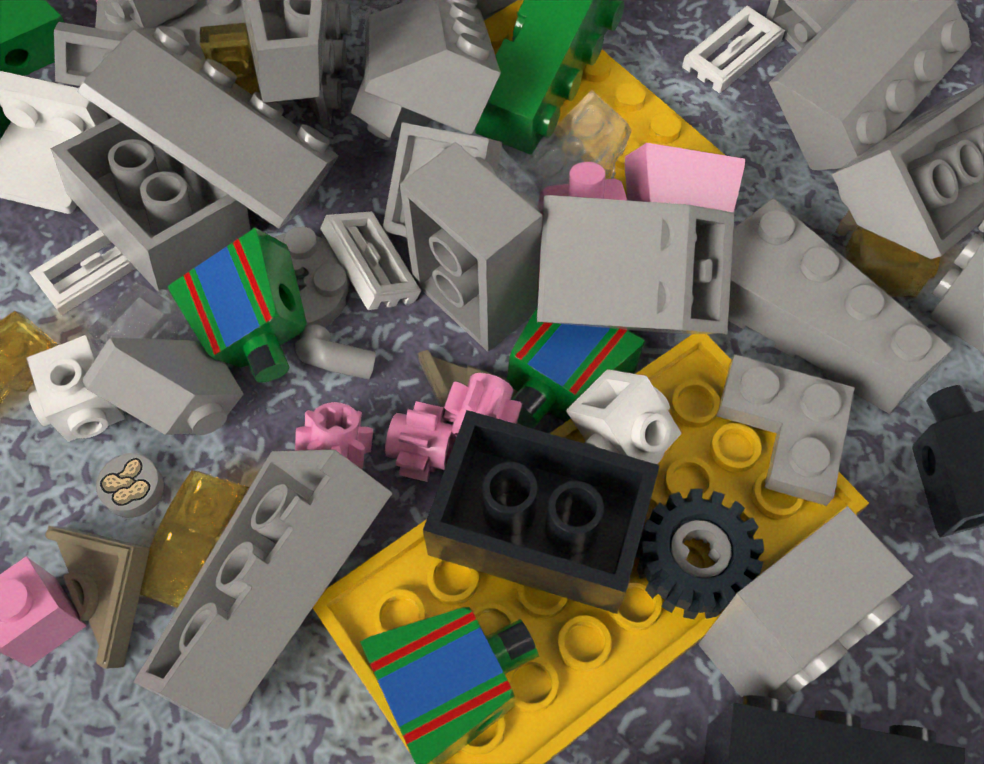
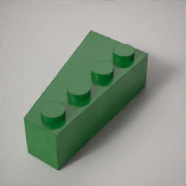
[475,0,624,155]

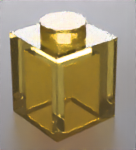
[845,225,940,298]

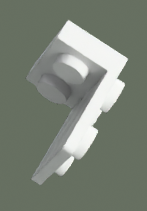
[0,71,109,214]

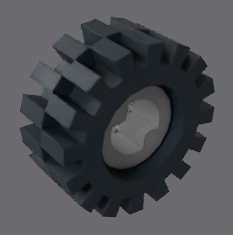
[636,489,764,619]

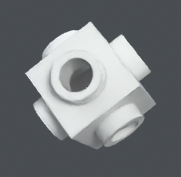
[27,335,125,442]
[566,369,682,464]

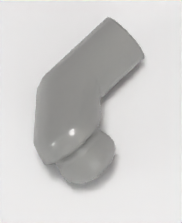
[295,324,376,380]

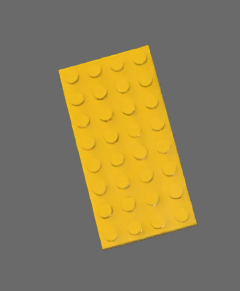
[313,334,869,764]

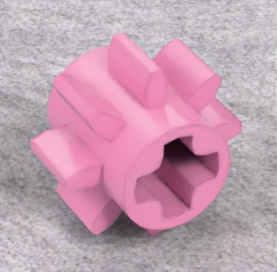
[443,373,522,439]
[385,401,456,482]
[295,402,373,469]

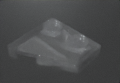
[516,90,632,191]

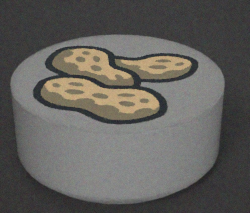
[96,453,164,518]

